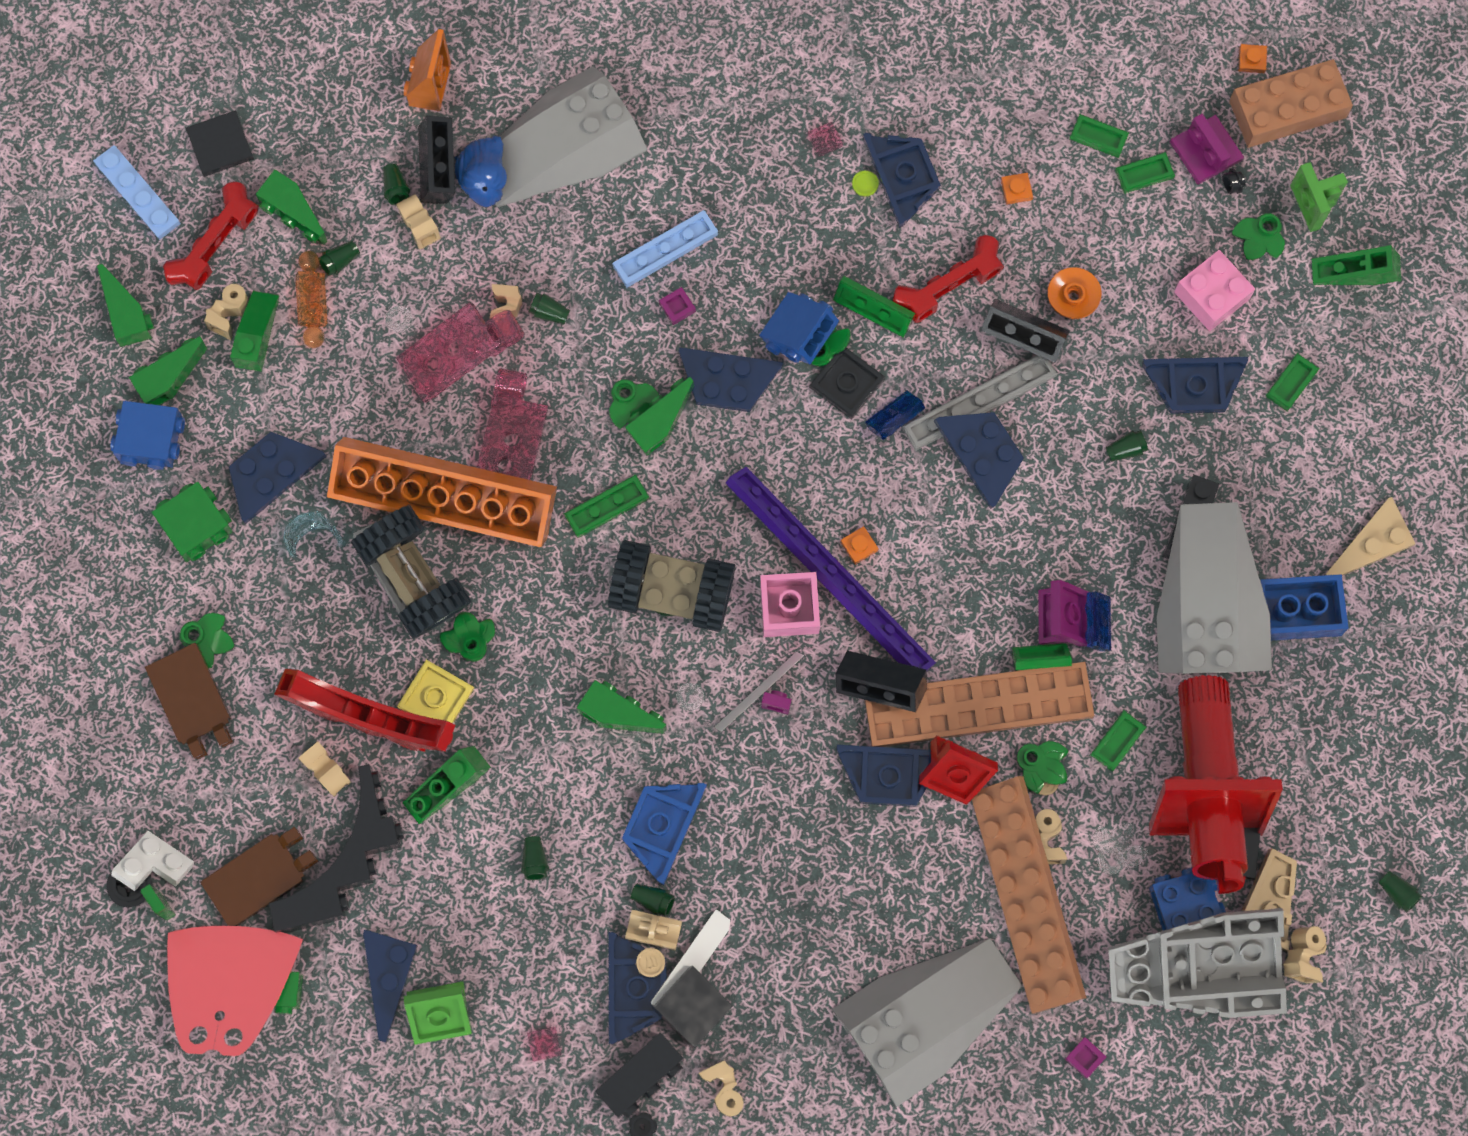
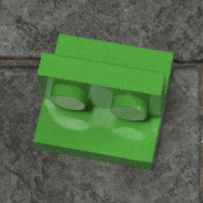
[1290,162,1348,232]
[404,981,472,1045]

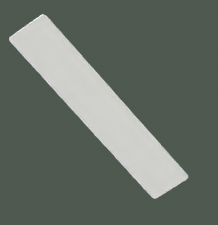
[714,652,804,731]
[651,910,730,1006]

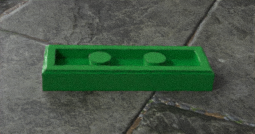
[833,276,915,338]
[564,474,650,538]

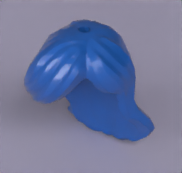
[455,135,507,207]

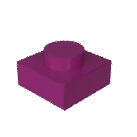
[659,287,696,325]
[761,690,792,715]
[1065,1037,1106,1079]

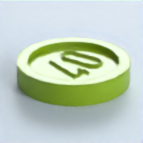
[852,171,879,197]

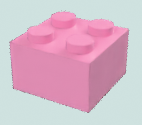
[1174,250,1255,331]
[760,572,820,637]

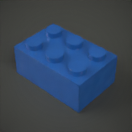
[1260,574,1349,641]

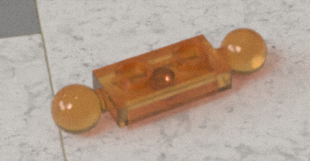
[295,251,328,348]

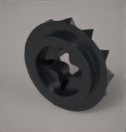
[106,872,153,908]

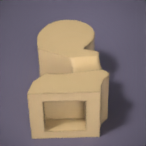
[396,194,441,250]
[204,284,248,340]
[490,284,523,339]
[298,741,351,797]
[1035,809,1067,865]
[1283,926,1327,984]
[698,1060,744,1117]

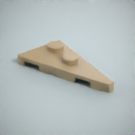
[1325,497,1415,576]

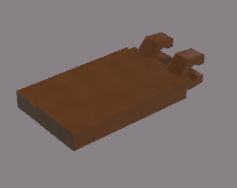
[145,642,234,760]
[200,827,319,926]

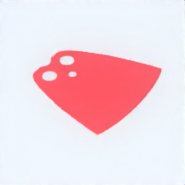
[167,926,303,1056]

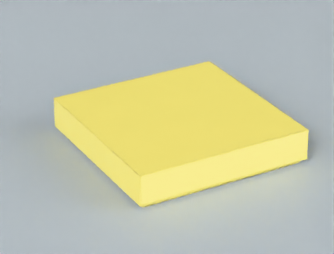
[397,660,474,723]

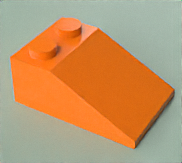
[404,29,451,112]

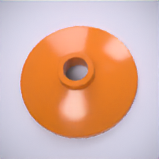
[1047,267,1102,319]

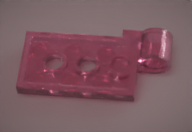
[396,302,525,403]
[477,368,548,480]

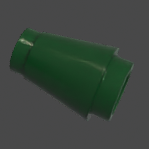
[383,164,410,205]
[318,241,360,276]
[528,293,570,325]
[1105,430,1148,462]
[521,836,549,881]
[1378,871,1422,913]
[630,883,675,917]

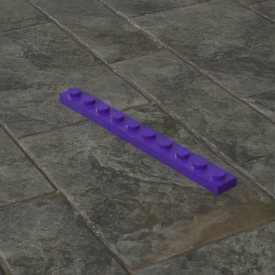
[725,467,936,672]

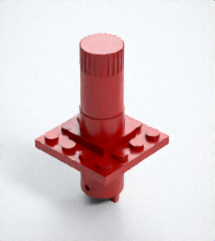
[1149,675,1283,894]

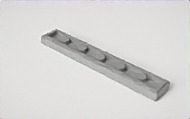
[902,355,1057,451]

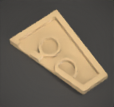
[1241,848,1297,951]

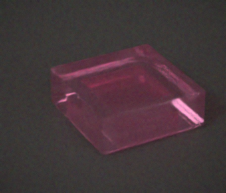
[808,122,843,157]
[527,1027,562,1062]

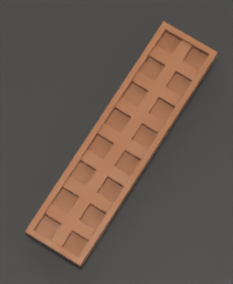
[864,662,1095,747]
[972,776,1087,1014]

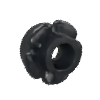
[1222,168,1246,194]
[629,1112,657,1136]

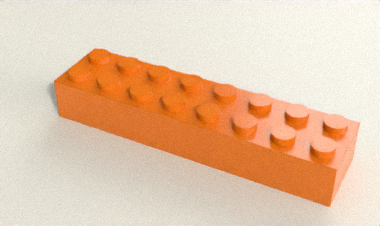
[327,437,557,547]

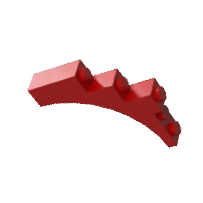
[274,669,456,752]

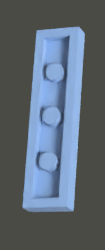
[93,145,180,240]
[612,210,718,288]

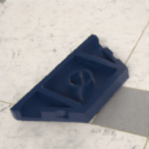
[863,133,941,228]
[679,347,783,412]
[1142,357,1248,414]
[934,412,1024,509]
[229,432,327,524]
[836,744,931,807]
[609,932,667,1045]

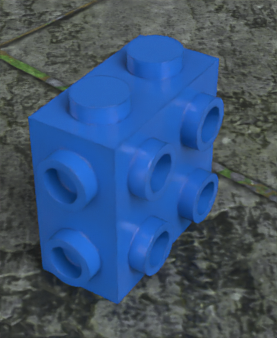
[759,292,839,365]
[111,401,185,470]
[1149,867,1226,931]

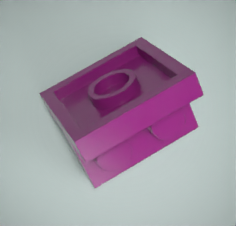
[1170,113,1244,185]
[1038,580,1090,647]

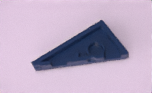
[363,929,418,1043]

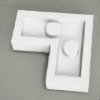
[112,831,194,891]

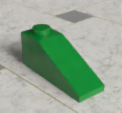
[1312,245,1402,285]
[97,264,155,347]
[230,291,280,372]

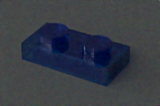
[865,390,925,440]
[1085,591,1111,652]

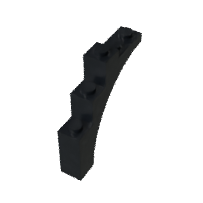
[269,764,404,933]

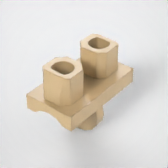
[625,910,682,951]

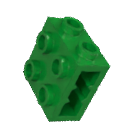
[152,482,233,563]

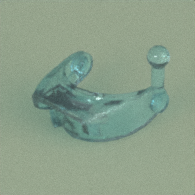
[283,511,347,557]

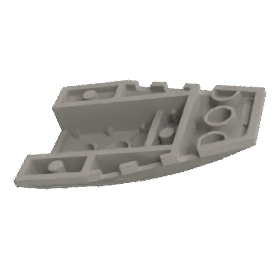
[484,66,648,208]
[1157,502,1272,674]
[1108,908,1287,1018]
[832,938,1023,1107]

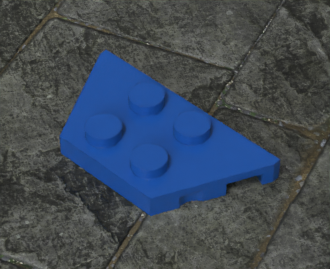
[622,783,707,886]

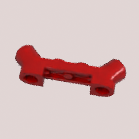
[163,182,259,290]
[893,235,1004,323]

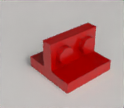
[919,735,998,805]

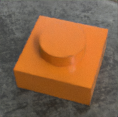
[1238,44,1267,74]
[1001,172,1033,205]
[840,526,879,565]

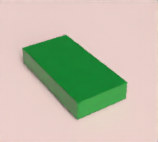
[1070,114,1129,158]
[1115,152,1175,194]
[1266,353,1320,412]
[1012,643,1072,670]
[1090,710,1146,772]
[141,884,176,921]

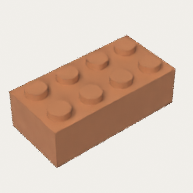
[1229,59,1353,148]

